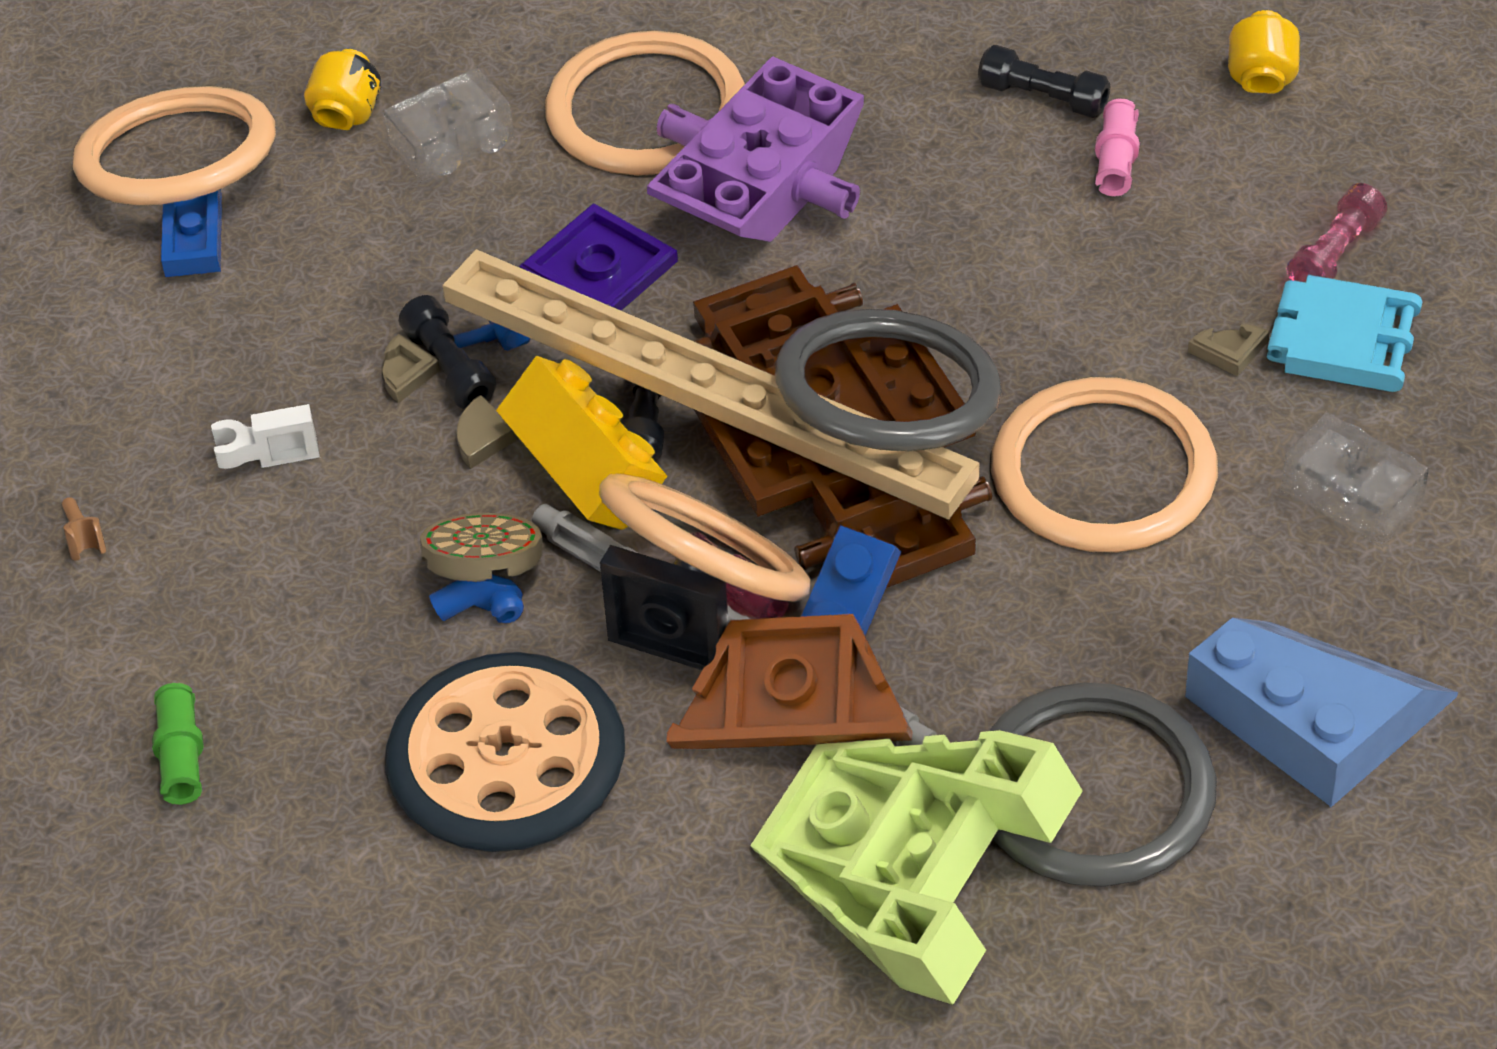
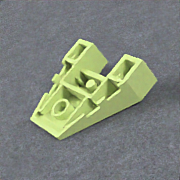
[750,730,1082,1005]

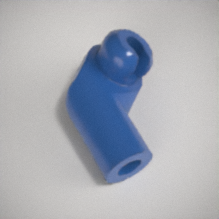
[429,574,524,623]

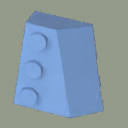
[1185,618,1458,807]

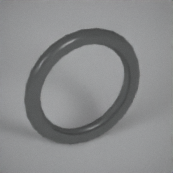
[775,309,1002,451]
[989,682,1217,887]

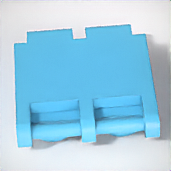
[1267,275,1422,392]

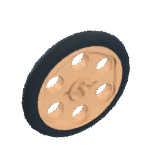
[385,652,625,852]

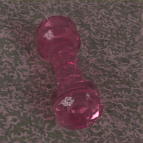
[1286,183,1388,283]

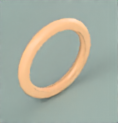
[545,31,745,176]
[73,86,276,205]
[991,377,1218,553]
[599,474,811,602]

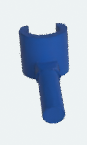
[453,321,530,351]

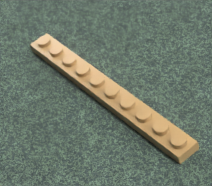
[443,249,979,519]

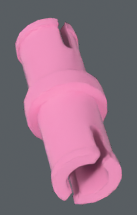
[1095,99,1140,197]

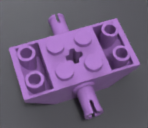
[647,56,864,242]

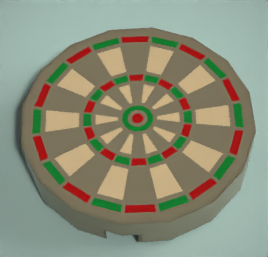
[420,513,543,582]

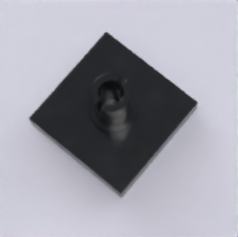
[600,545,729,670]

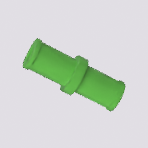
[152,683,204,805]

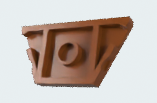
[666,614,912,749]

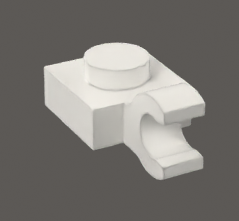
[211,404,320,469]

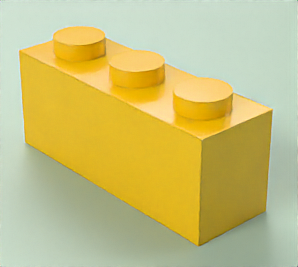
[496,356,668,530]

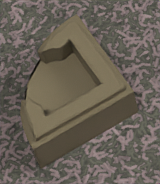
[1188,324,1270,377]
[382,334,440,403]
[457,395,517,469]

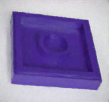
[519,203,678,311]

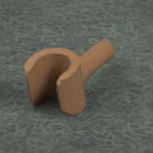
[62,497,106,561]

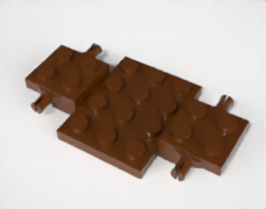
[693,265,992,588]

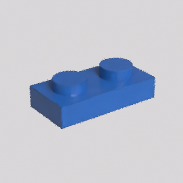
[161,189,222,277]
[801,525,901,636]

